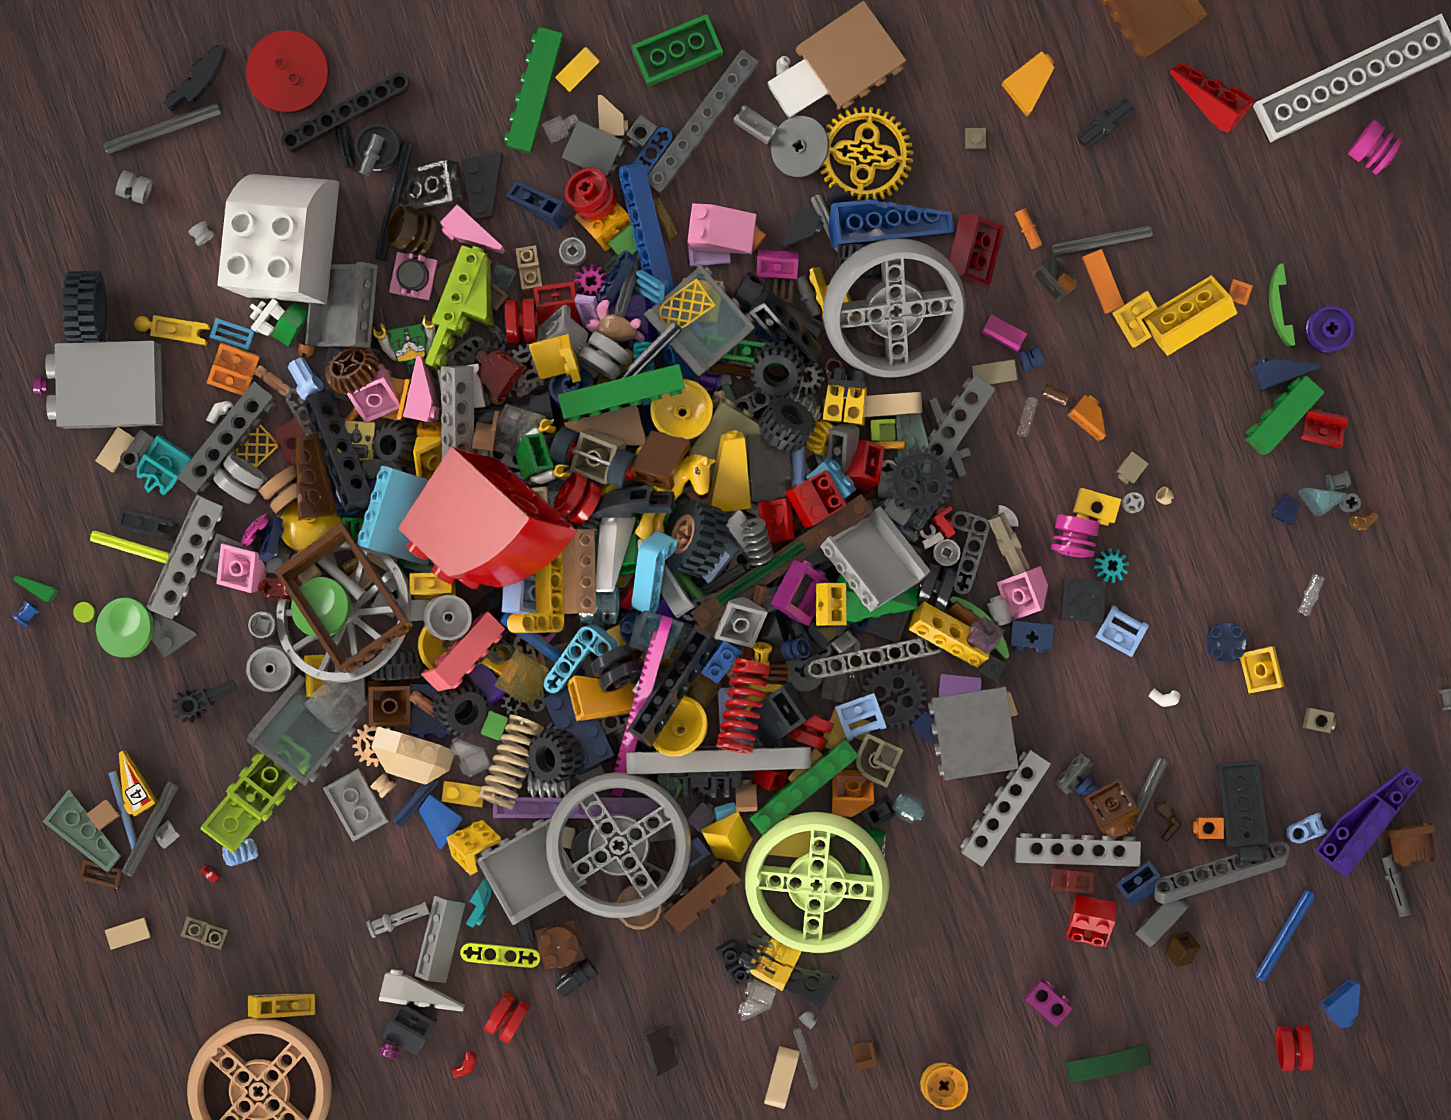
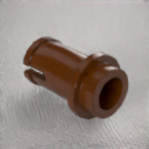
[1042,384,1070,406]

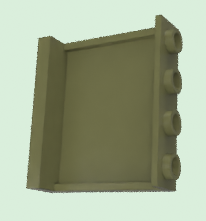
[683,397,785,501]

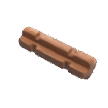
[254,365,291,397]
[409,690,435,718]

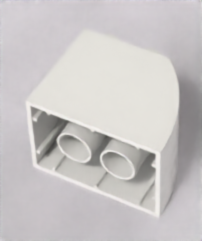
[218,174,339,304]

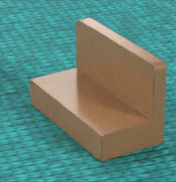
[472,411,499,451]

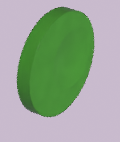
[291,577,351,637]
[96,598,154,658]

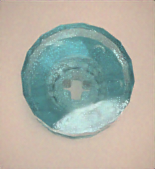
[580,581,620,624]

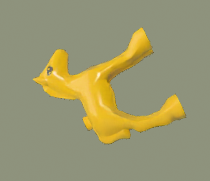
[601,446,715,540]

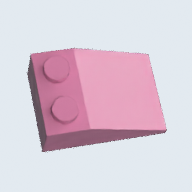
[687,203,757,254]
[440,205,505,254]
[403,356,441,424]

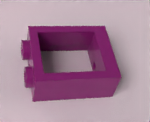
[770,560,832,626]

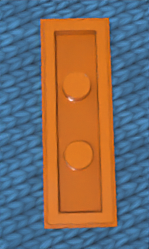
[1082,249,1124,314]

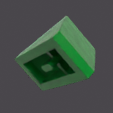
[271,302,308,347]

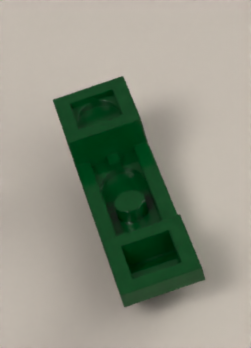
[1066,1044,1150,1082]

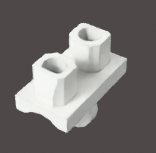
[250,298,285,337]

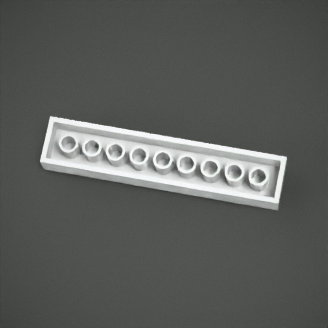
[1253,14,1451,143]

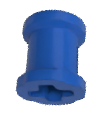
[12,600,39,627]

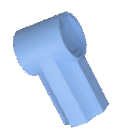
[288,357,324,400]

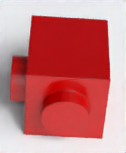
[752,769,788,791]

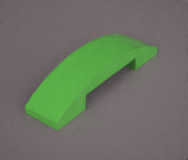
[1269,264,1295,347]
[949,596,1009,659]

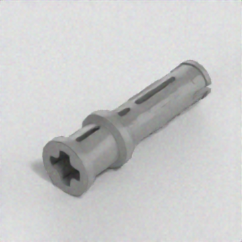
[366,902,430,938]

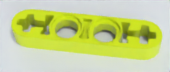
[460,942,541,968]

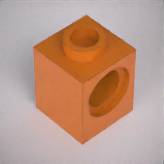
[1193,817,1224,839]

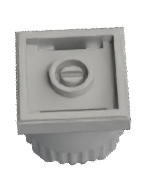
[536,304,588,356]

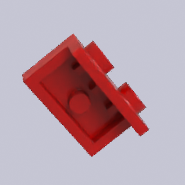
[1301,409,1349,448]
[758,498,794,543]

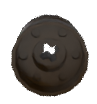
[386,204,437,255]

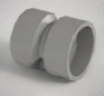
[115,170,153,205]
[559,237,587,267]
[932,539,960,567]
[248,612,278,638]

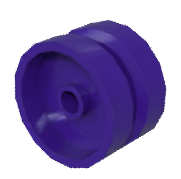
[1304,306,1355,353]

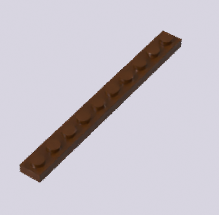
[690,494,872,629]

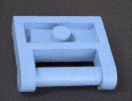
[1095,605,1149,657]
[835,693,887,742]

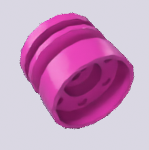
[1348,119,1402,175]
[1051,515,1100,558]

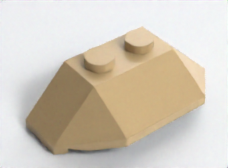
[371,727,455,785]

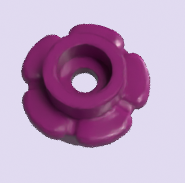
[33,375,47,396]
[379,1044,399,1060]

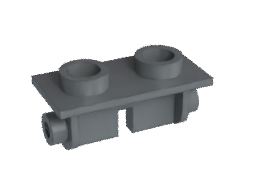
[1054,753,1094,795]

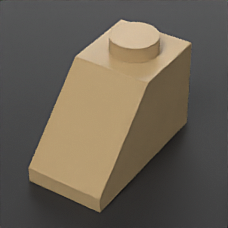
[598,95,628,138]

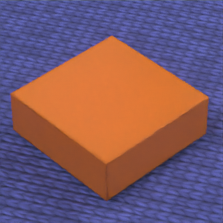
[1228,279,1253,306]

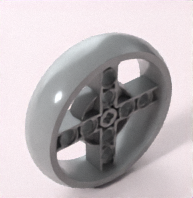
[823,239,966,378]
[546,772,691,918]

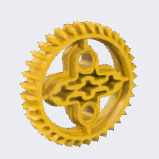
[820,107,913,201]

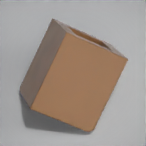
[87,800,121,830]

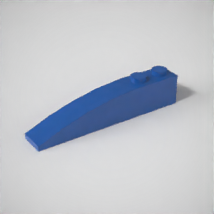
[828,199,954,248]

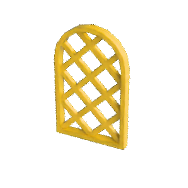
[659,278,716,329]
[236,425,280,468]

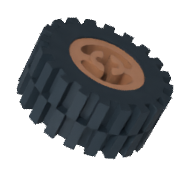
[62,271,107,343]
[664,499,729,578]

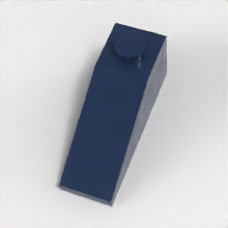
[505,180,571,230]
[1251,357,1321,390]

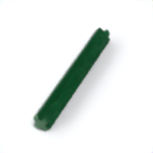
[716,540,806,606]

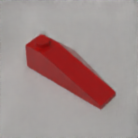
[1170,62,1256,133]

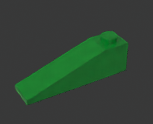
[835,573,917,622]

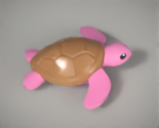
[585,300,645,345]

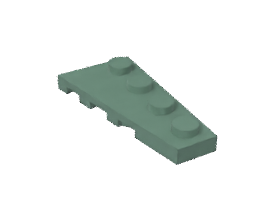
[896,413,932,482]
[43,790,121,872]

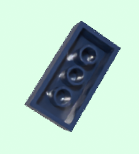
[543,687,618,775]

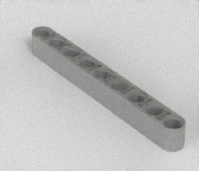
[626,747,811,774]

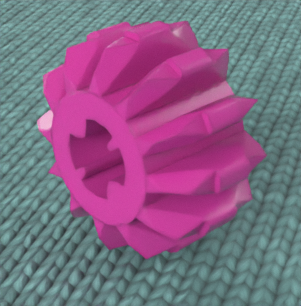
[574,264,607,296]

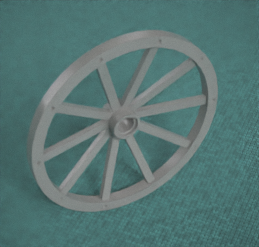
[276,540,412,683]

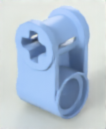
[1286,813,1328,843]

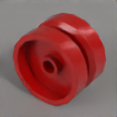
[565,168,617,222]
[505,299,538,345]
[552,472,602,526]
[785,713,835,751]
[483,990,531,1044]
[1276,1024,1313,1072]

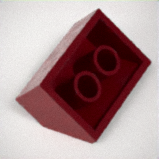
[949,214,1005,286]

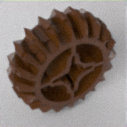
[325,347,380,395]

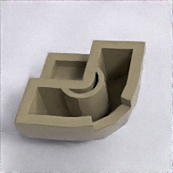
[856,733,903,788]

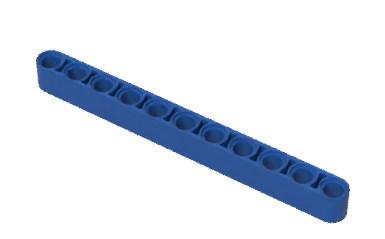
[619,163,695,381]

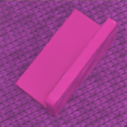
[756,249,799,279]
[981,314,1027,352]

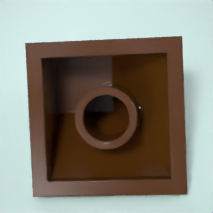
[367,680,410,727]

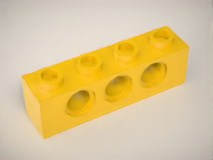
[909,601,993,668]

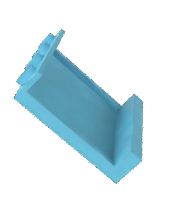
[357,466,429,566]

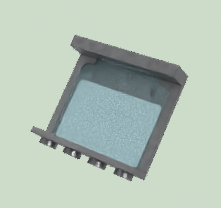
[644,265,755,378]
[246,674,358,786]

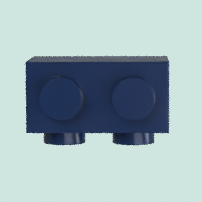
[1116,861,1162,908]

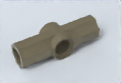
[988,512,1030,575]

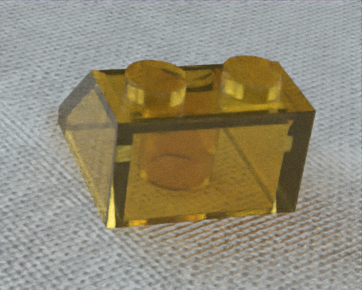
[495,650,551,706]

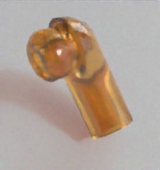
[1349,511,1379,531]

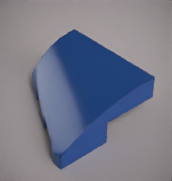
[419,794,463,850]

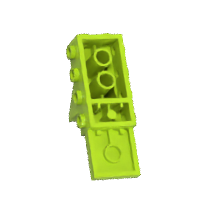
[425,245,494,372]
[200,734,312,854]

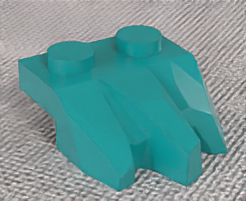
[137,435,193,496]
[466,877,493,928]

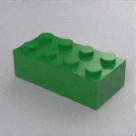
[631,14,723,87]
[1245,376,1324,456]

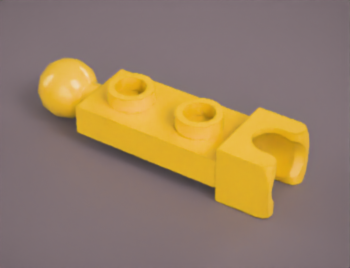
[134,315,211,345]

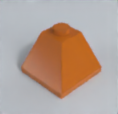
[1068,395,1106,441]
[831,770,874,817]

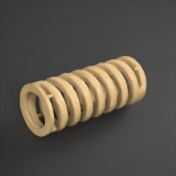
[478,714,544,810]

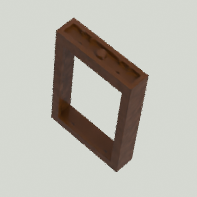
[274,523,413,674]

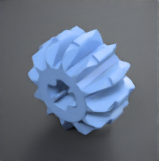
[222,838,258,866]

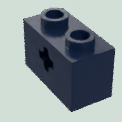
[1009,621,1054,653]

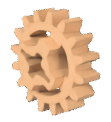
[352,724,391,767]

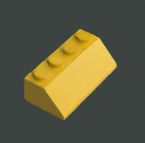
[1142,275,1237,356]

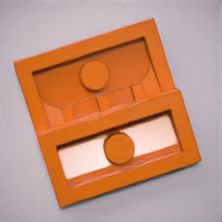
[207,342,260,396]

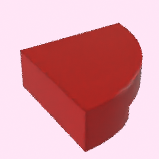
[200,864,221,884]

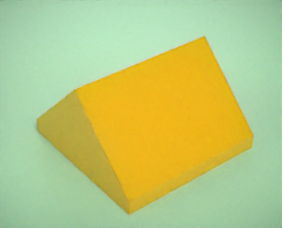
[413,436,442,480]
[1240,646,1284,693]
[701,812,752,862]

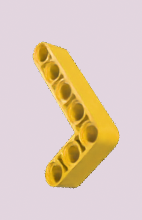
[507,552,564,633]

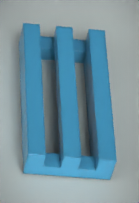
[635,270,665,304]
[210,318,255,351]

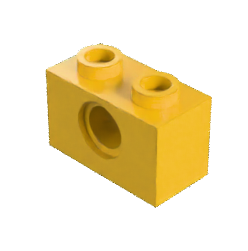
[1073,488,1121,526]

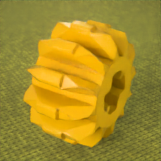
[806,419,835,456]

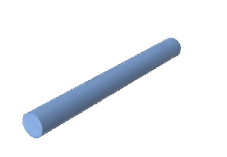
[108,771,137,850]

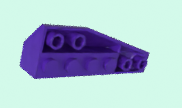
[1315,767,1423,877]

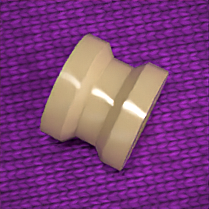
[370,772,396,798]

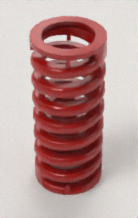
[716,659,771,754]

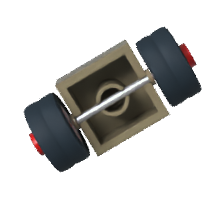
[550,427,637,489]

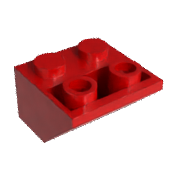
[533,281,581,325]
[842,440,885,492]
[785,470,847,528]
[1066,894,1117,948]

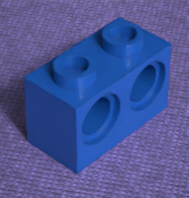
[701,640,742,684]

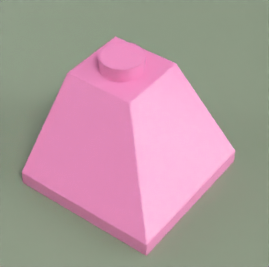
[347,364,401,423]
[217,543,267,593]
[997,566,1048,620]

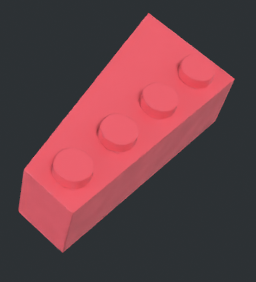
[421,612,505,691]

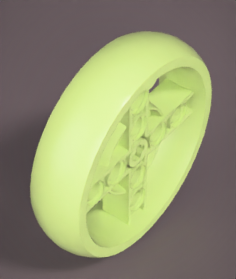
[745,812,889,953]

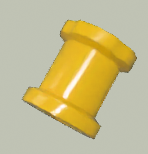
[751,642,772,666]

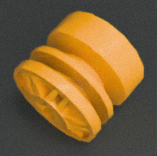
[920,1062,968,1110]

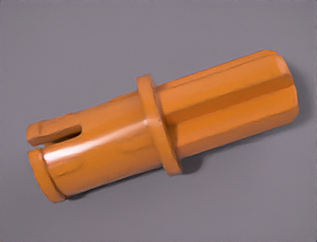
[1015,208,1042,249]

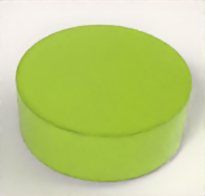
[73,602,95,622]

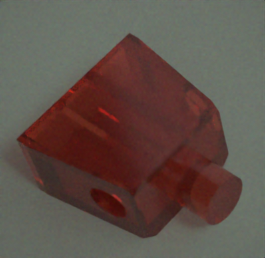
[475,349,527,398]

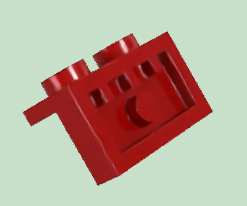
[930,506,956,540]

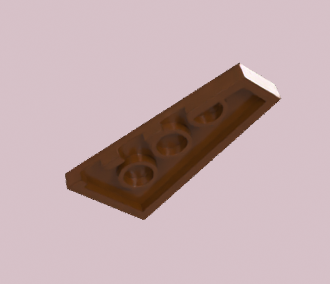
[296,434,337,521]

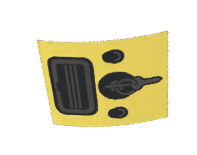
[337,421,375,461]

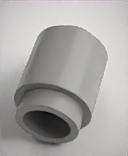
[987,595,1012,627]

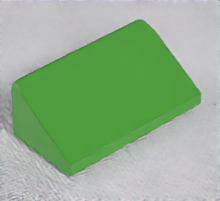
[607,223,637,256]

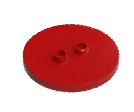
[246,31,328,113]

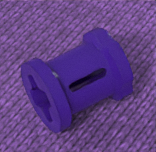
[699,371,722,392]

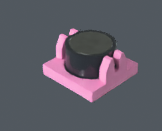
[389,252,438,301]

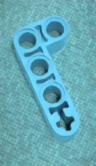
[632,531,677,616]
[544,624,618,693]

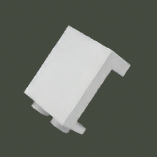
[768,59,829,119]

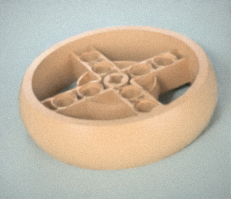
[187,1018,332,1120]

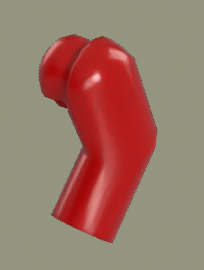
[452,1051,477,1078]

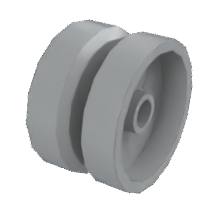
[578,331,631,381]
[213,454,267,504]
[423,594,472,640]
[246,644,296,692]

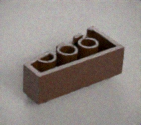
[663,859,741,933]

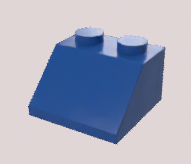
[1319,979,1360,1028]

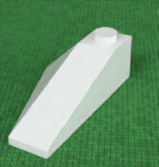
[595,517,636,592]
[379,969,465,1011]

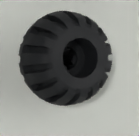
[372,420,418,471]

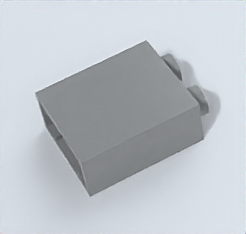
[45,341,163,429]

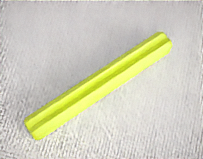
[90,531,170,563]

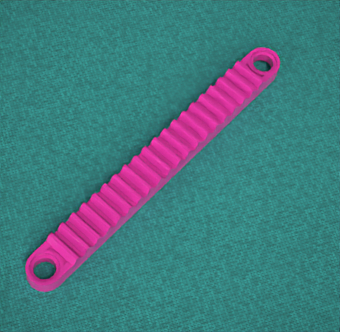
[612,616,673,797]

